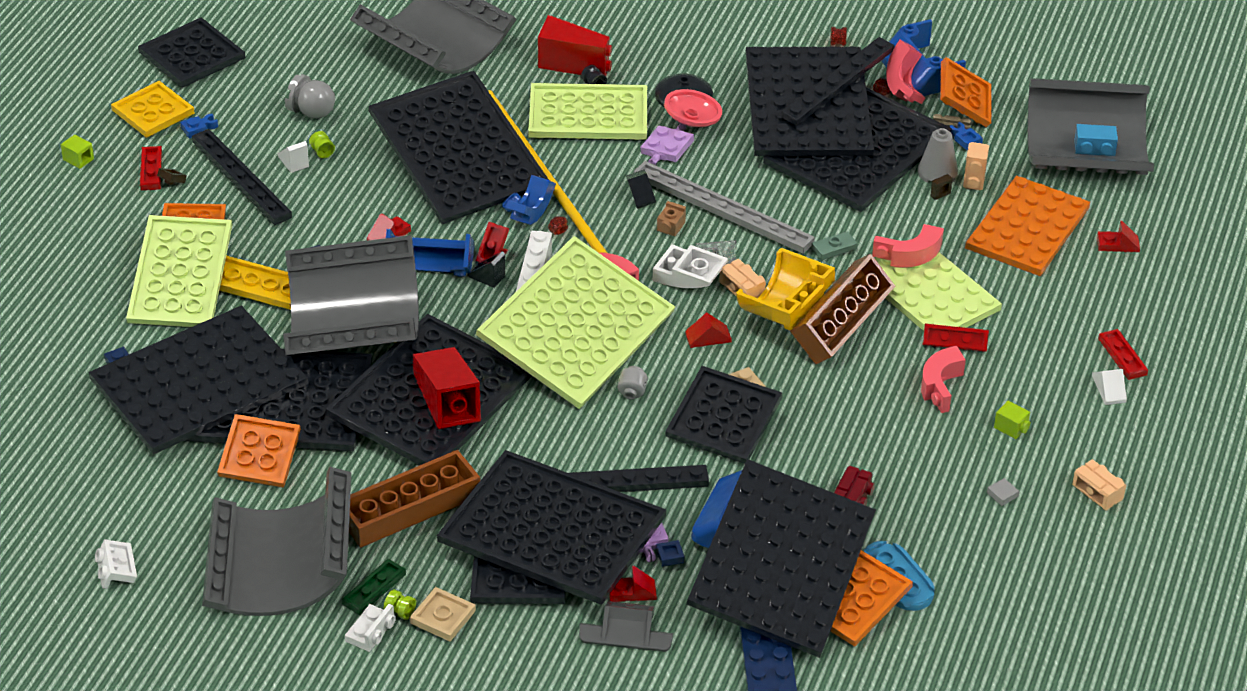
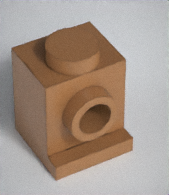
[657,201,686,236]

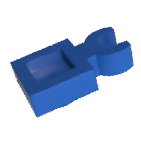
[180,114,218,139]
[950,122,983,150]

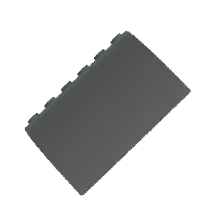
[350,0,517,74]
[1027,78,1154,175]
[283,235,419,355]
[202,467,352,616]

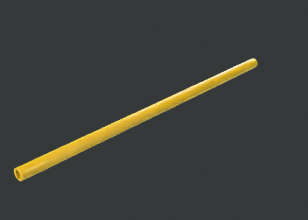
[488,90,608,253]

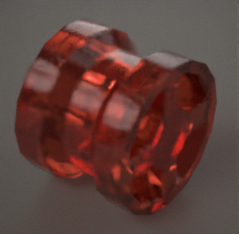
[830,27,847,46]

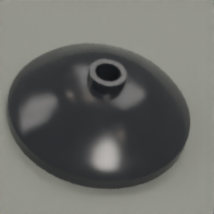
[655,73,713,108]

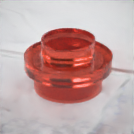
[873,78,891,96]
[548,216,568,235]

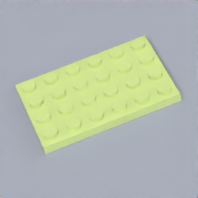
[529,83,647,140]
[126,215,232,327]
[875,252,1002,331]

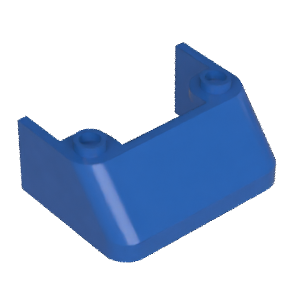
[881,19,966,96]
[386,229,475,277]
[691,470,742,548]

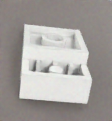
[652,245,728,288]

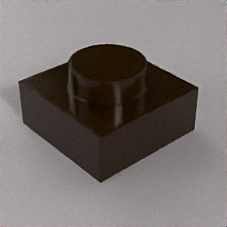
[157,168,187,185]
[930,174,953,200]

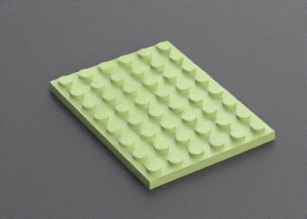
[475,236,675,409]

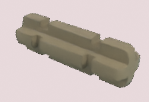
[933,114,971,129]

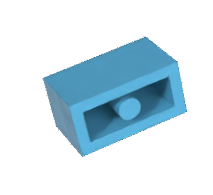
[1074,124,1118,156]

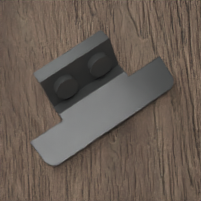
[579,601,674,652]

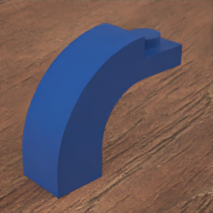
[506,175,556,224]

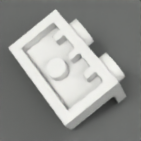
[95,539,137,589]
[345,604,396,652]

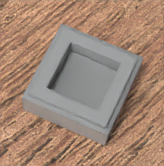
[987,478,1019,506]

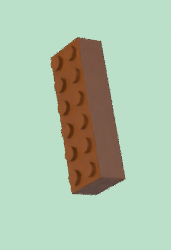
[790,253,895,364]
[349,450,480,548]

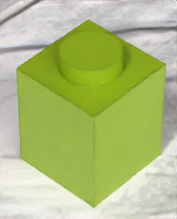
[60,134,94,169]
[994,400,1031,439]

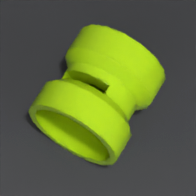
[309,131,335,158]
[384,589,416,620]

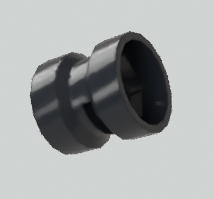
[581,65,607,84]

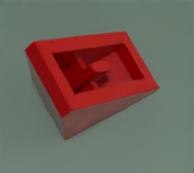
[685,312,732,348]

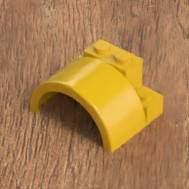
[736,248,835,330]

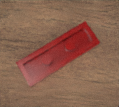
[140,146,162,190]
[922,323,989,352]
[1098,329,1148,380]

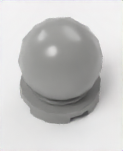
[285,74,335,119]

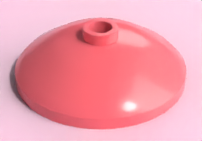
[664,89,722,127]

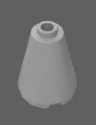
[918,128,958,183]

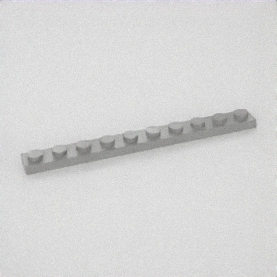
[634,161,815,254]

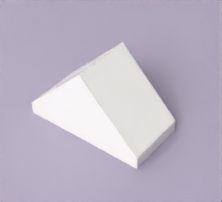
[278,141,309,173]
[1092,369,1127,405]

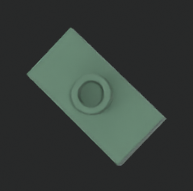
[811,231,858,260]

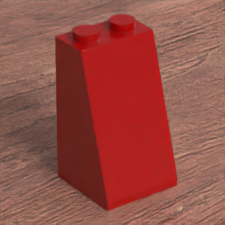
[538,15,612,76]
[413,347,481,429]

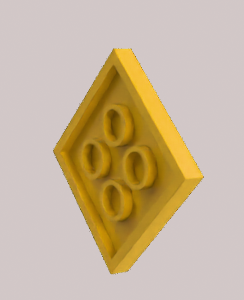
[111,81,195,138]

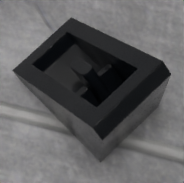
[626,169,656,209]
[467,251,505,288]

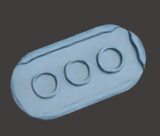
[864,541,934,611]

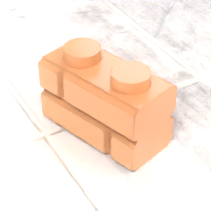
[963,142,989,190]
[719,259,766,298]
[1072,459,1126,510]

